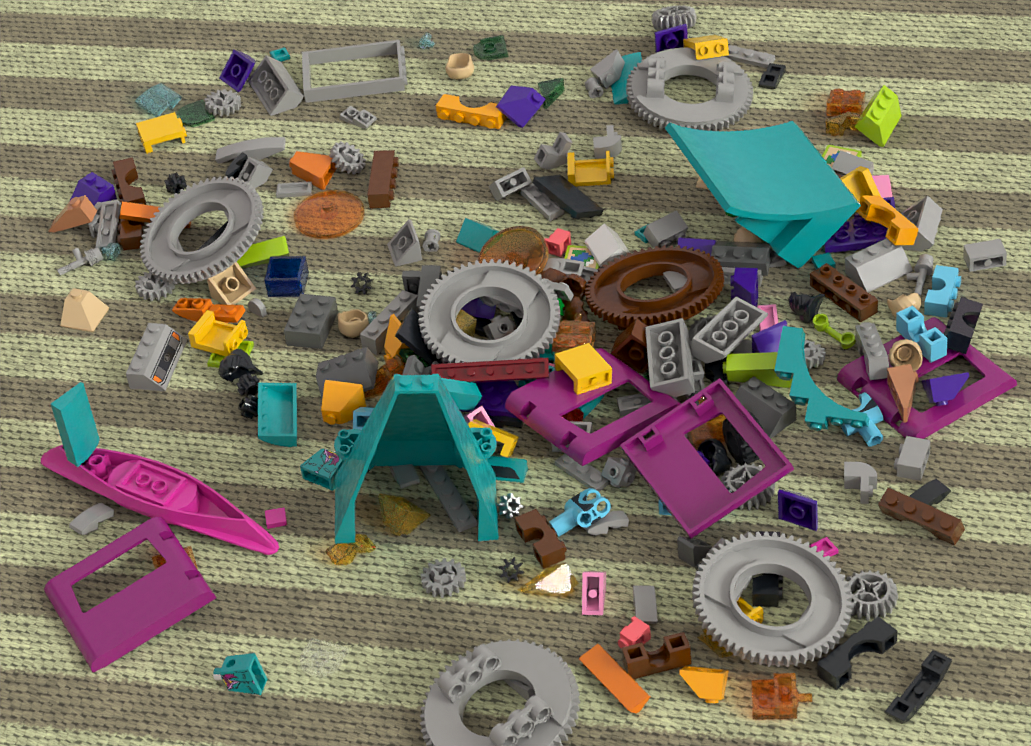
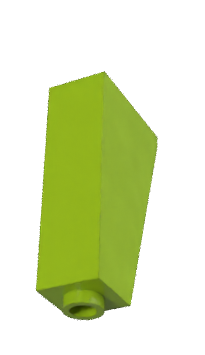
[237,236,290,269]
[723,352,792,388]

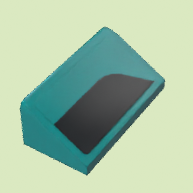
[488,456,528,483]

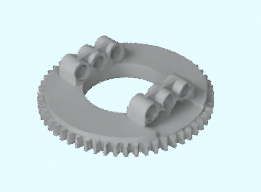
[626,48,753,131]
[140,176,264,284]
[419,259,560,363]
[692,531,853,667]
[420,639,580,746]

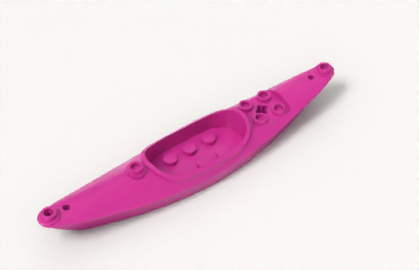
[41,445,279,555]

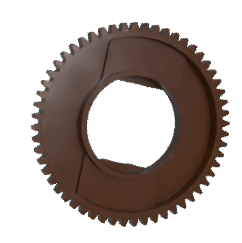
[585,245,724,331]

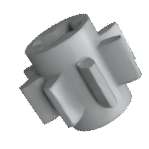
[496,493,523,519]

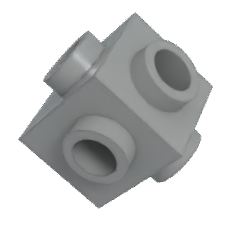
[483,315,515,340]
[601,457,637,488]

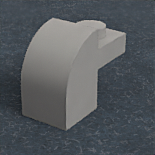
[593,125,622,159]
[534,132,573,170]
[844,462,877,504]

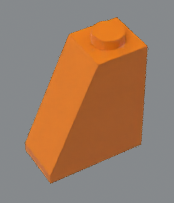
[289,151,337,190]

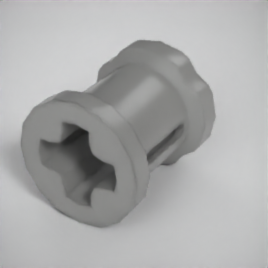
[585,77,604,98]
[423,229,441,252]

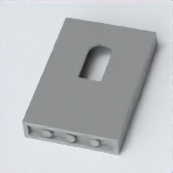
[302,40,408,103]

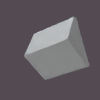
[387,219,422,267]

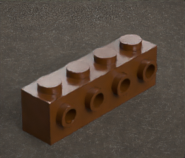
[367,150,399,208]
[810,263,878,322]

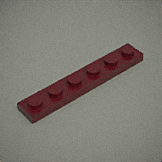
[431,358,549,383]

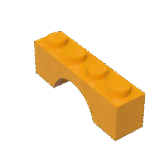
[436,94,507,129]
[856,195,919,245]

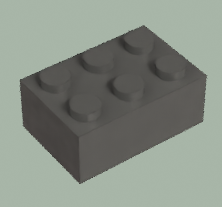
[284,294,338,349]

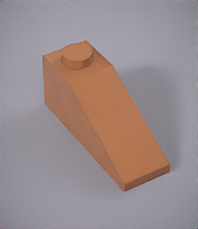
[49,195,97,232]
[887,364,918,423]

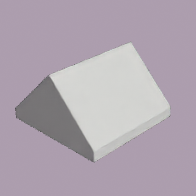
[584,224,630,267]

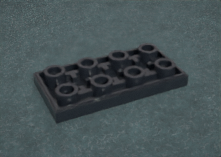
[532,175,604,220]
[395,309,448,366]

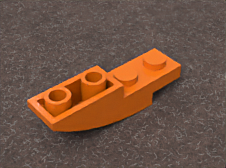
[172,298,246,323]

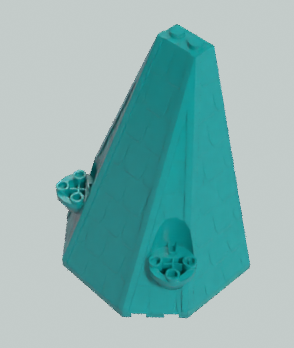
[334,374,499,543]

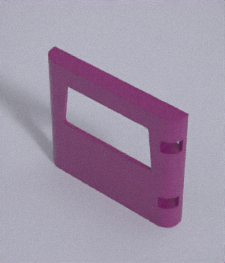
[837,317,1017,439]
[505,348,681,466]
[620,378,794,539]
[44,517,216,672]

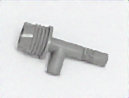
[57,246,104,275]
[907,254,934,298]

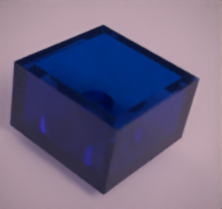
[264,256,309,297]

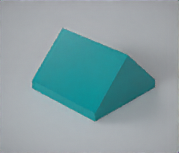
[456,218,506,255]

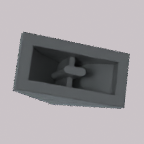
[677,536,712,568]

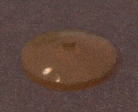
[294,190,365,239]
[478,226,549,275]

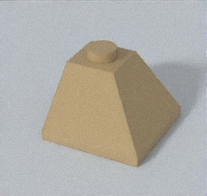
[60,288,109,332]

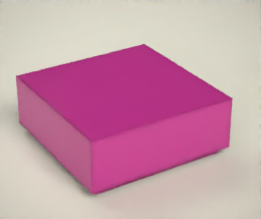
[265,507,287,529]
[809,537,838,557]

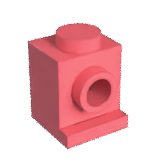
[544,228,571,257]
[617,616,651,649]

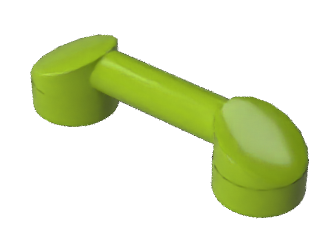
[813,314,856,349]

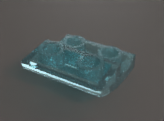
[135,83,182,117]

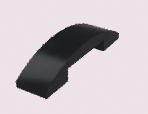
[885,650,952,724]

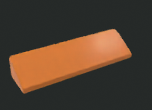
[120,202,191,228]
[579,644,650,714]

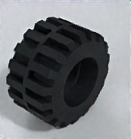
[722,410,764,466]

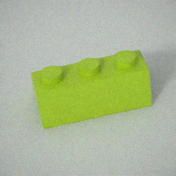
[855,85,902,147]

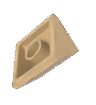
[207,261,256,305]

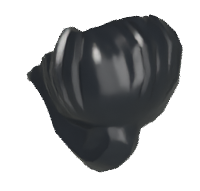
[788,292,825,324]
[218,349,264,382]
[698,438,732,476]

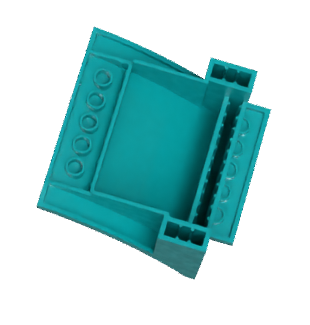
[665,121,861,268]

